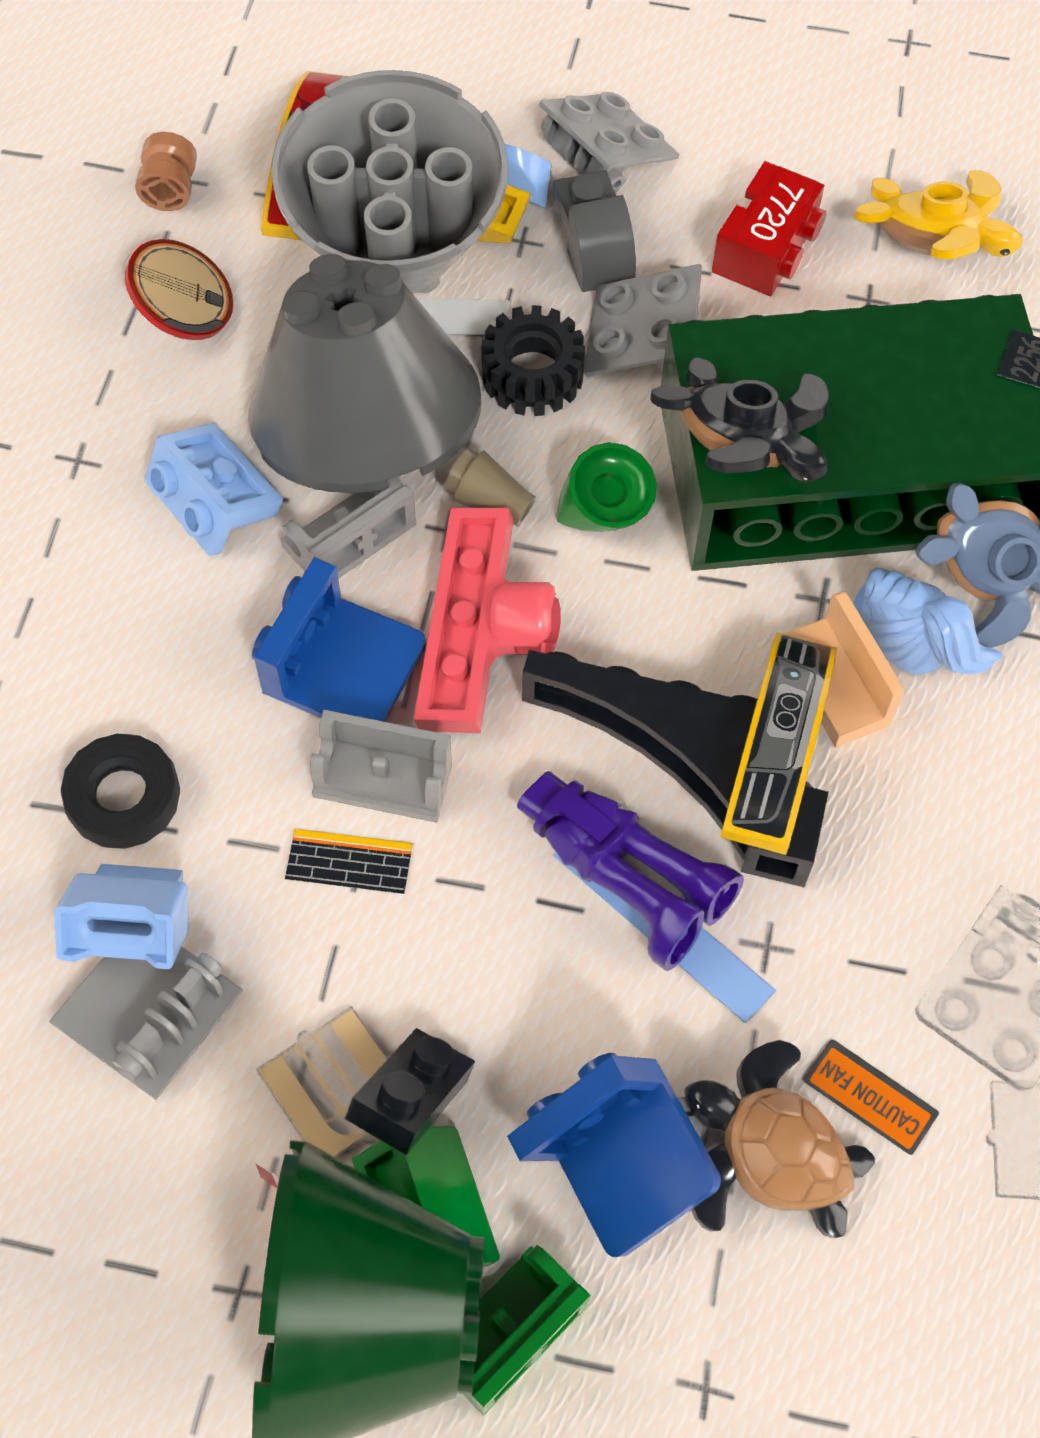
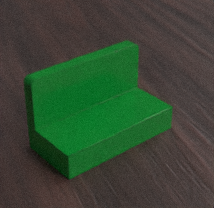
[352,1126,500,1267]

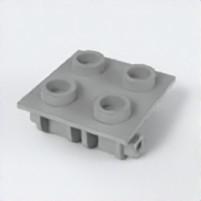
[539,92,680,193]
[585,264,702,377]
[49,946,244,1100]

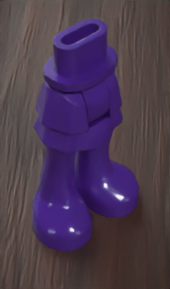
[517,771,744,971]

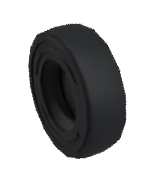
[61,733,180,849]

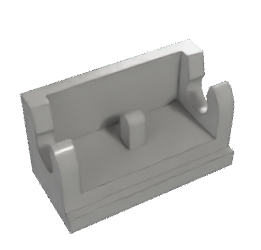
[280,477,416,579]
[310,710,452,823]

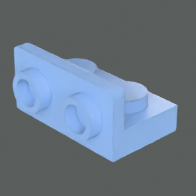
[145,423,283,556]

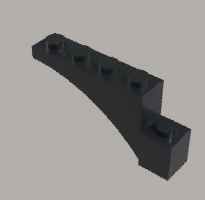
[522,650,829,888]

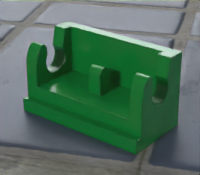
[463,1245,591,1416]

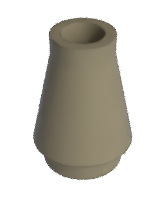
[444,448,536,527]

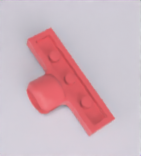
[413,508,561,733]

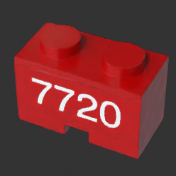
[712,161,827,297]

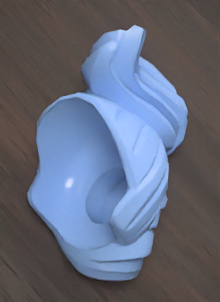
[853,567,1003,675]

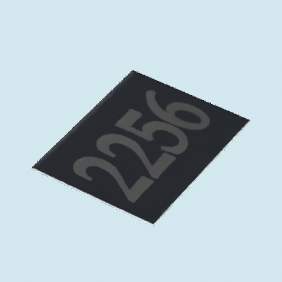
[998,330,1040,388]

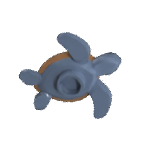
[915,482,1040,648]

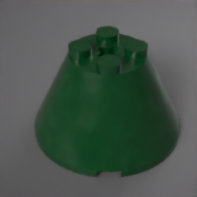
[252,1140,485,1438]

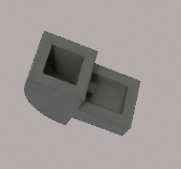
[553,170,636,292]

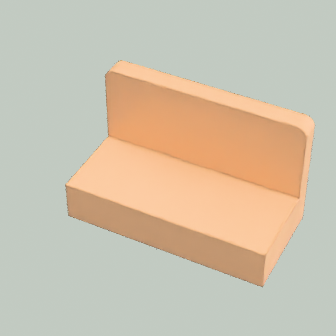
[785,591,904,748]

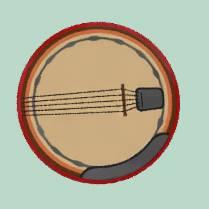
[125,239,233,340]

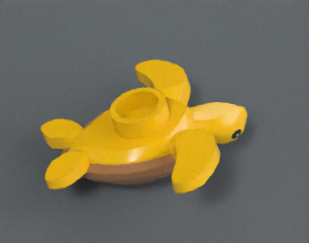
[855,170,1023,260]

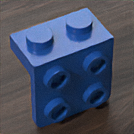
[252,557,426,722]
[507,1053,721,1257]

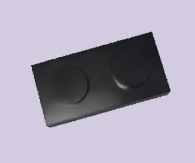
[345,1028,475,1155]

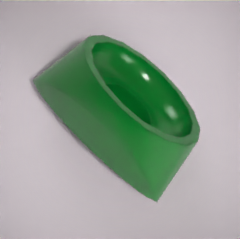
[557,442,657,532]

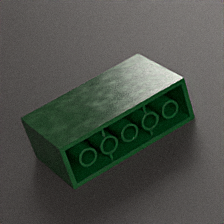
[661,294,1040,571]

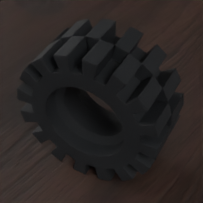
[481,305,585,416]

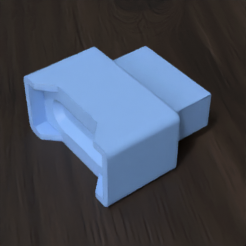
[54,864,188,969]

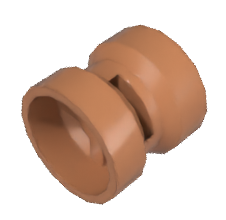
[135,132,197,211]

